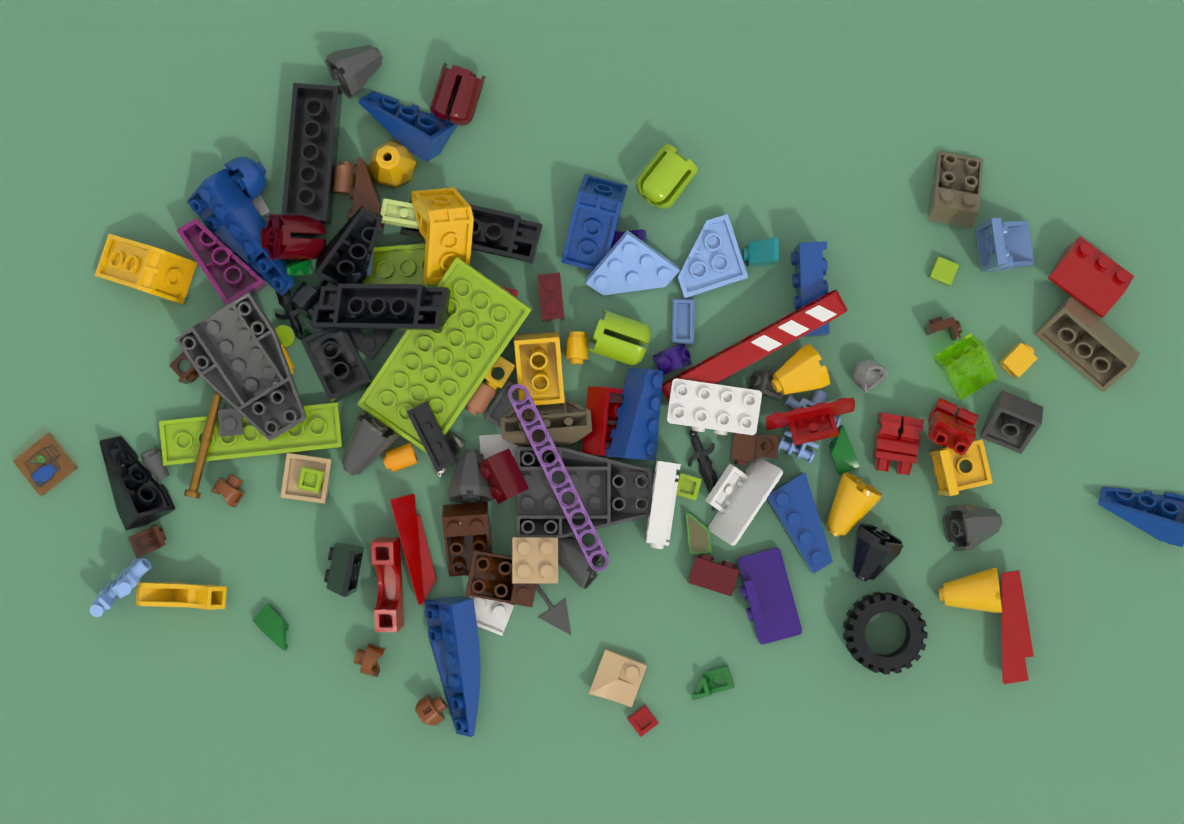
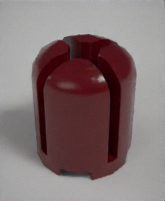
[430,63,486,126]
[261,214,326,260]

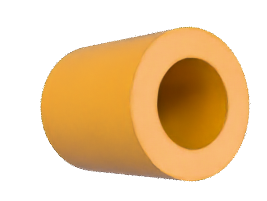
[382,442,418,472]

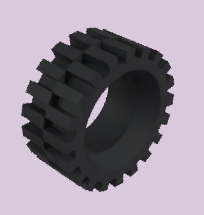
[843,592,928,675]

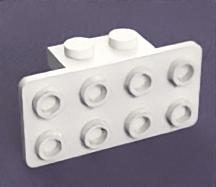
[667,378,762,435]
[705,457,783,546]

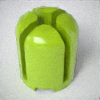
[635,143,699,210]
[589,309,651,365]

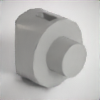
[853,359,888,393]

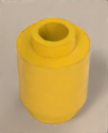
[566,331,589,364]

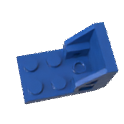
[561,174,628,271]

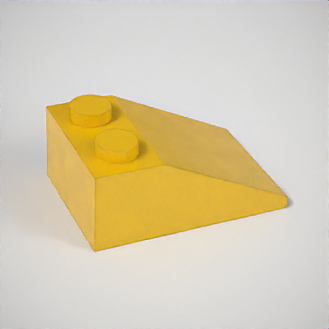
[514,332,565,405]

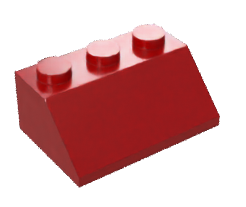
[1047,236,1134,318]
[582,386,624,456]

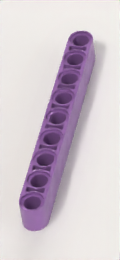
[508,384,609,571]

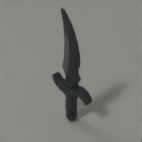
[275,290,309,340]
[688,429,718,511]

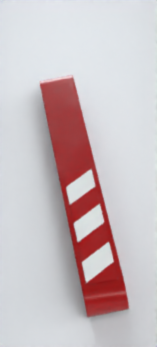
[662,290,848,402]

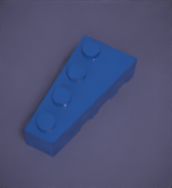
[791,241,830,337]
[605,368,664,461]
[766,472,833,574]

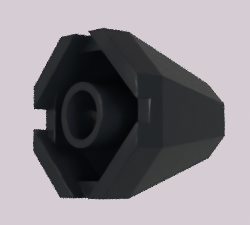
[852,523,903,581]

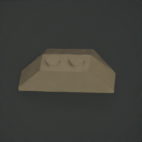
[500,399,592,447]

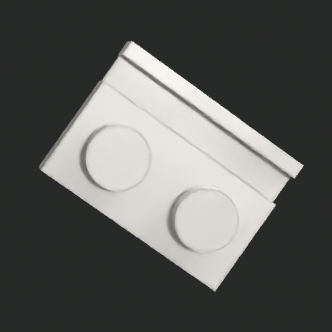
[469,596,514,636]

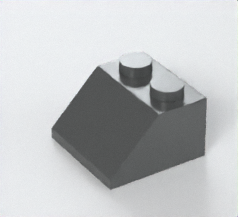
[980,390,1043,454]

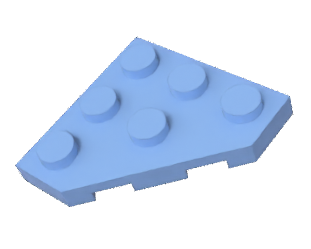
[677,214,748,299]
[585,230,680,295]

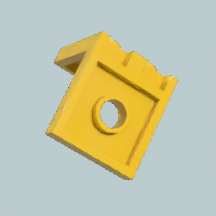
[928,439,993,496]

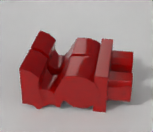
[927,397,979,455]
[872,412,924,475]

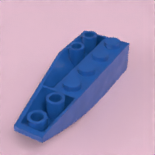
[187,169,295,296]
[425,596,481,737]

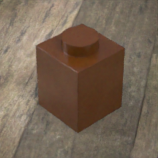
[730,433,757,466]

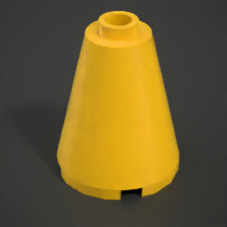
[826,472,882,537]
[939,568,1002,613]

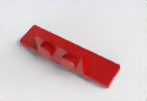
[765,398,855,445]

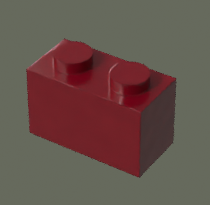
[538,273,565,322]
[478,448,529,504]
[687,554,739,596]

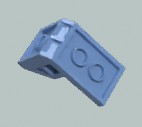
[975,217,1035,272]

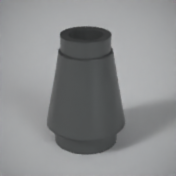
[140,447,169,482]

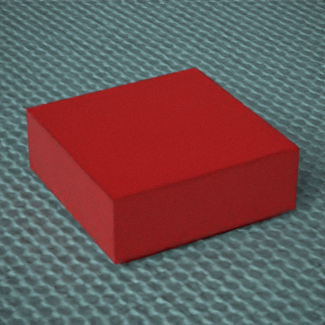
[627,705,659,737]

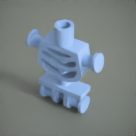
[778,390,841,463]
[90,558,152,617]

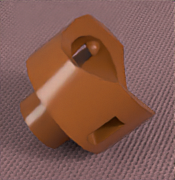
[210,473,245,508]
[354,644,386,677]
[415,694,448,725]

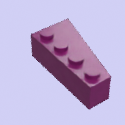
[177,218,267,306]

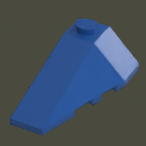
[359,91,457,162]
[1098,487,1184,547]

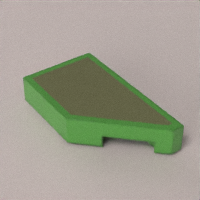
[685,513,712,555]

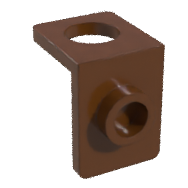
[170,352,200,384]

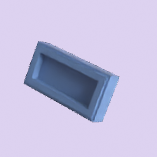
[671,299,695,344]

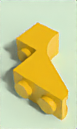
[136,582,227,610]

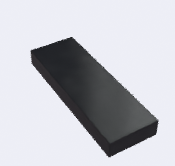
[407,401,458,472]

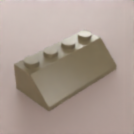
[1035,296,1140,392]

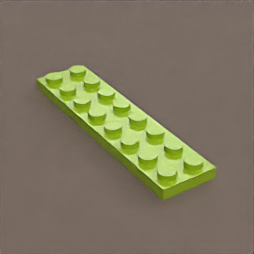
[159,402,343,466]

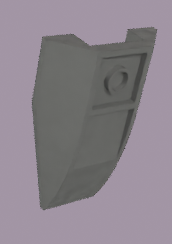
[175,292,307,441]
[516,447,652,538]

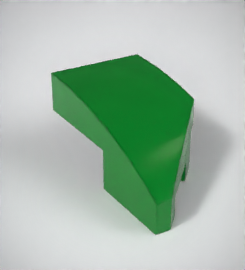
[286,259,313,277]
[829,425,859,475]
[252,604,289,651]
[692,665,734,700]

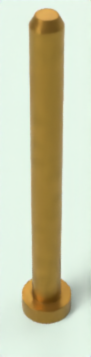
[184,391,222,499]

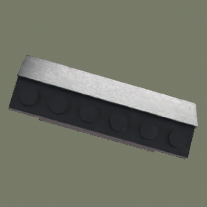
[400,195,542,263]
[311,284,451,330]

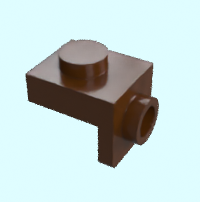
[924,316,962,341]
[755,434,779,458]
[128,524,166,558]

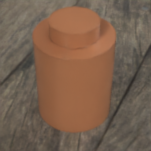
[333,161,356,196]
[465,383,497,416]

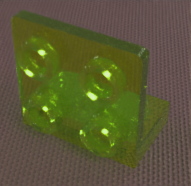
[933,333,998,400]

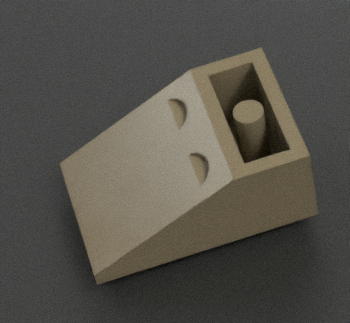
[927,151,983,228]

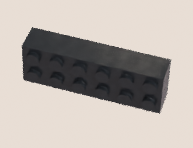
[282,83,342,225]

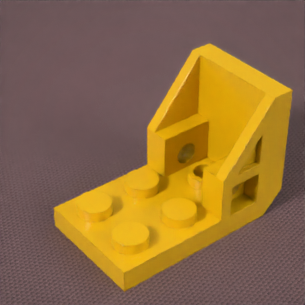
[411,187,474,285]
[94,234,197,305]

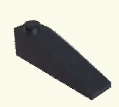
[315,205,383,286]
[99,436,176,530]

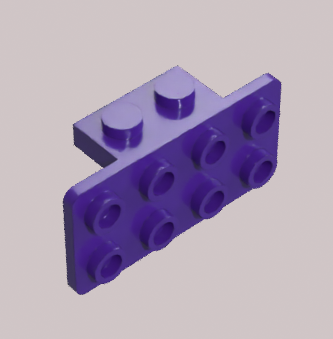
[737,548,802,644]

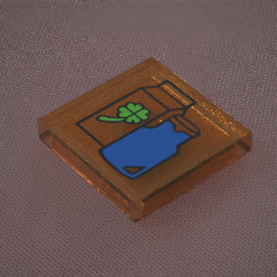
[13,433,78,496]

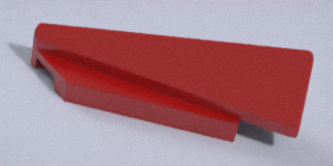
[390,494,437,605]
[1001,570,1034,684]

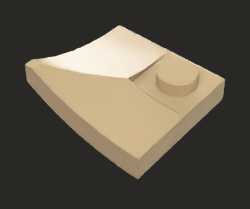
[588,648,648,707]

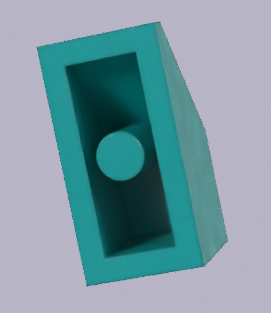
[743,238,779,267]

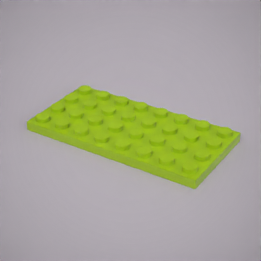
[357,257,532,453]

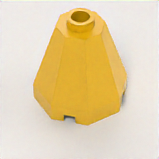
[368,140,417,189]
[771,343,830,395]

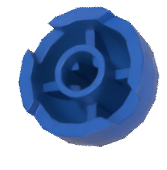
[224,157,266,202]

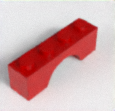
[371,537,404,632]

